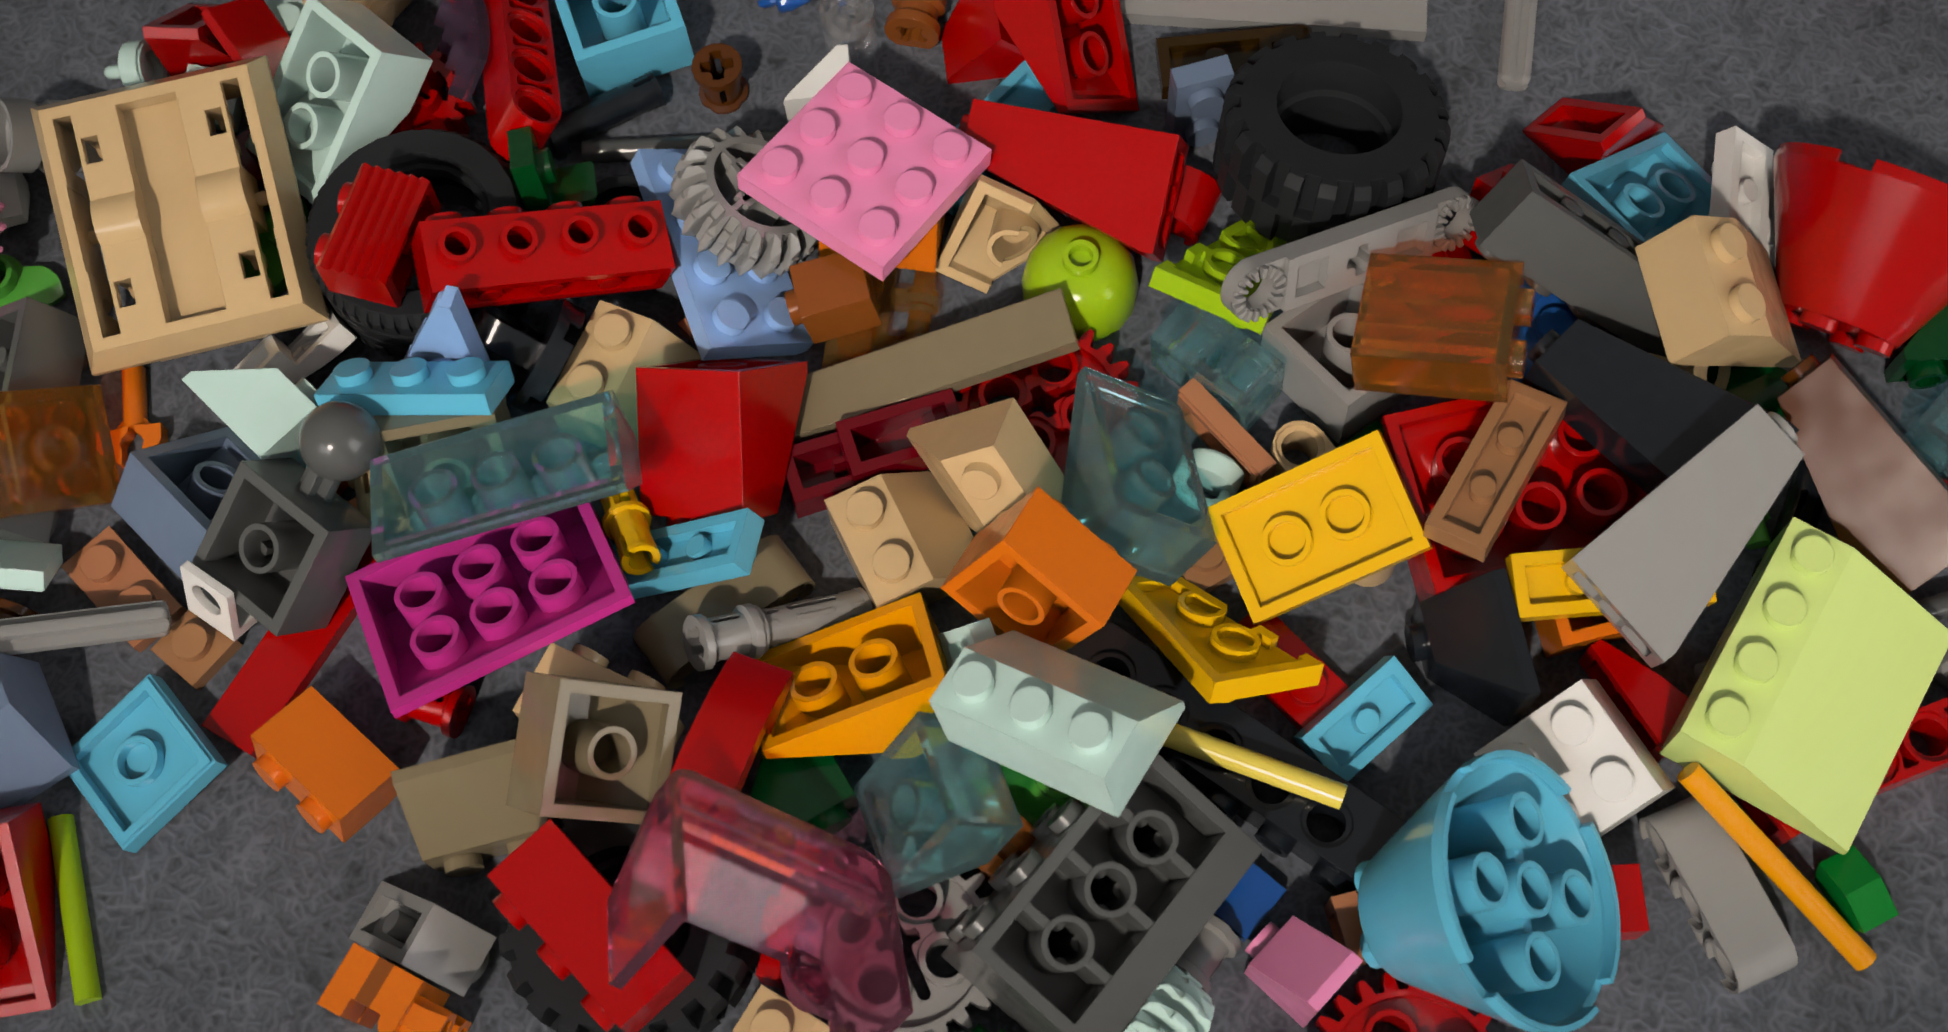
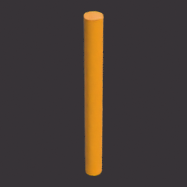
[1677,762,1877,971]

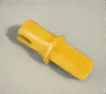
[597,470,661,575]

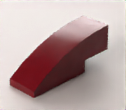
[785,388,960,519]

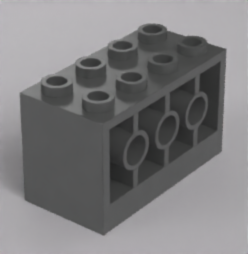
[941,754,1264,1032]

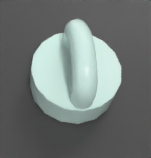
[104,39,168,87]
[1177,448,1245,513]

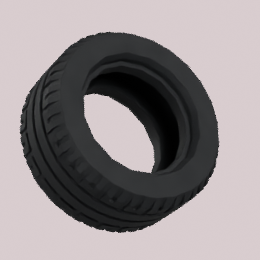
[305,129,532,359]

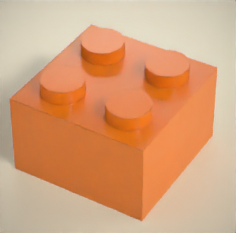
[940,486,1137,651]

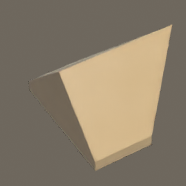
[936,174,1062,294]

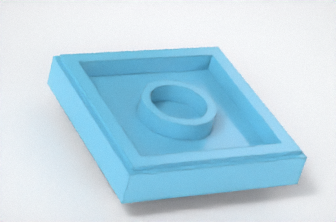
[69,673,228,853]

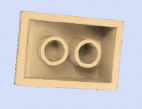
[1635,215,1801,368]

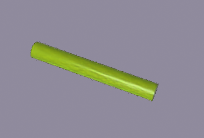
[47,814,102,1006]

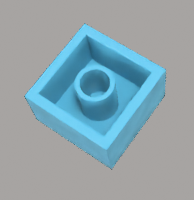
[555,0,694,98]

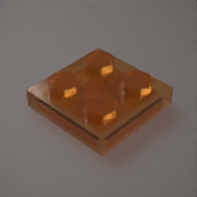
[0,384,120,519]

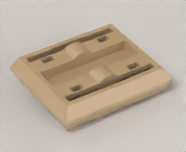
[30,55,330,376]

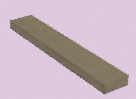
[792,288,1080,445]

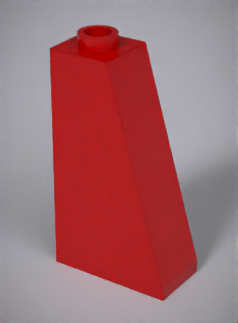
[958,98,1189,262]

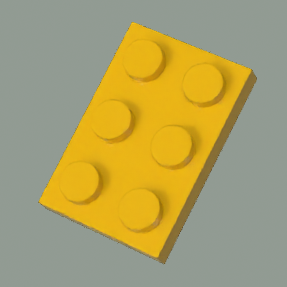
[1204,430,1433,625]

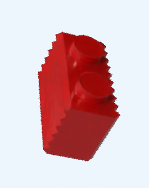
[314,162,441,308]

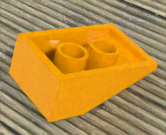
[757,592,949,759]

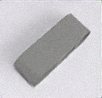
[1638,796,1798,994]

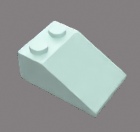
[245,0,433,204]

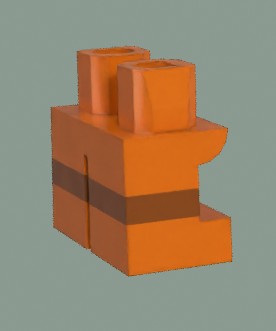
[317,943,472,1032]

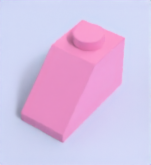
[1244,915,1363,1029]

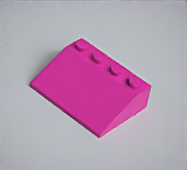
[345,468,636,719]

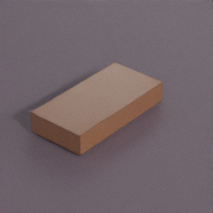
[1177,377,1277,489]

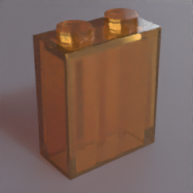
[1350,253,1535,403]

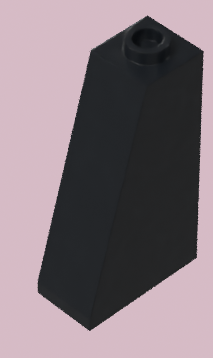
[1522,319,1799,495]

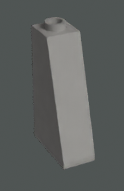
[1561,404,1805,668]

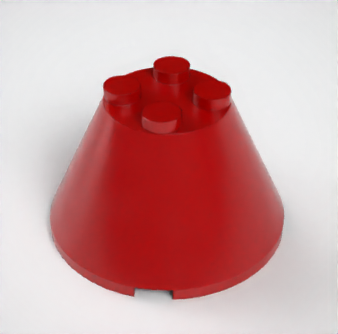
[1773,142,1948,358]

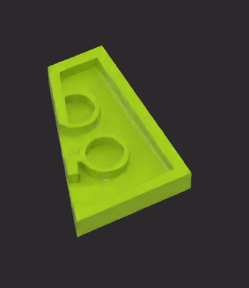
[1148,220,1286,335]

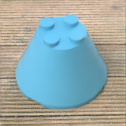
[1354,750,1621,1032]

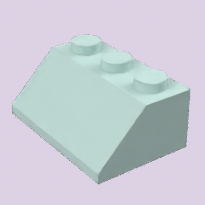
[929,630,1185,818]

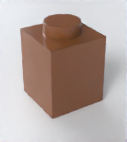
[785,253,882,344]

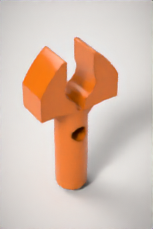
[102,365,168,469]

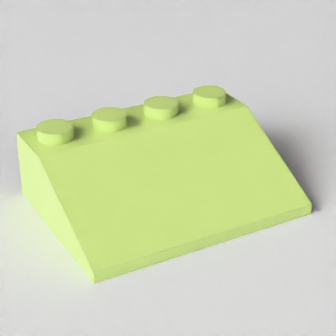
[1659,517,1948,855]

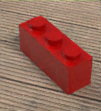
[487,819,695,1032]

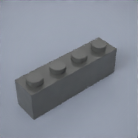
[1469,159,1667,357]
[0,297,88,543]

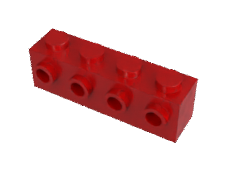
[411,196,675,313]

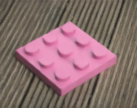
[737,62,992,282]

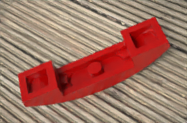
[629,651,795,919]

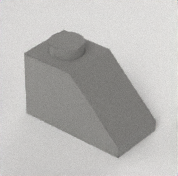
[349,881,497,997]

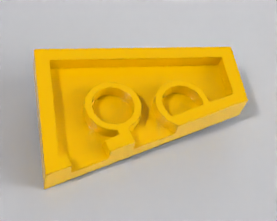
[1118,571,1324,704]

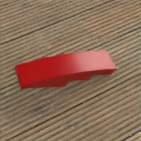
[1578,639,1802,847]

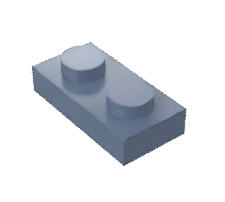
[1165,54,1234,147]

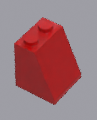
[636,358,808,526]

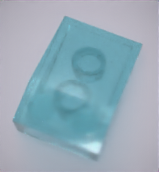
[1061,366,1217,586]

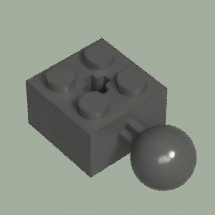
[192,400,382,636]

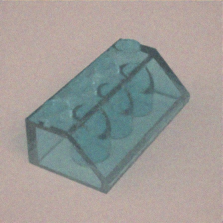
[370,389,643,563]

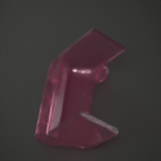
[607,769,914,1032]

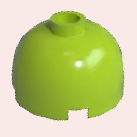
[1021,224,1139,341]

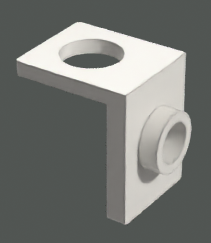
[180,560,258,641]

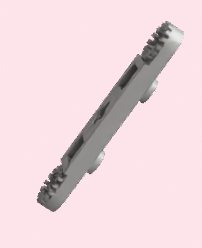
[1220,187,1479,323]

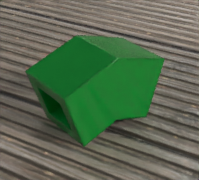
[1814,845,1899,933]

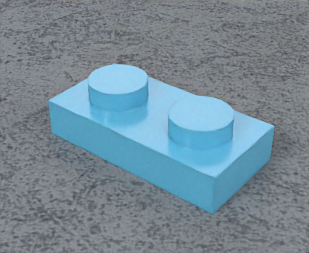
[1293,655,1433,782]

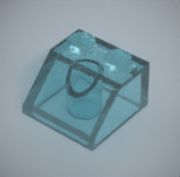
[853,711,1023,898]

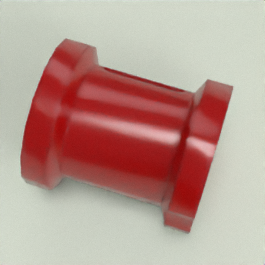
[393,684,476,739]

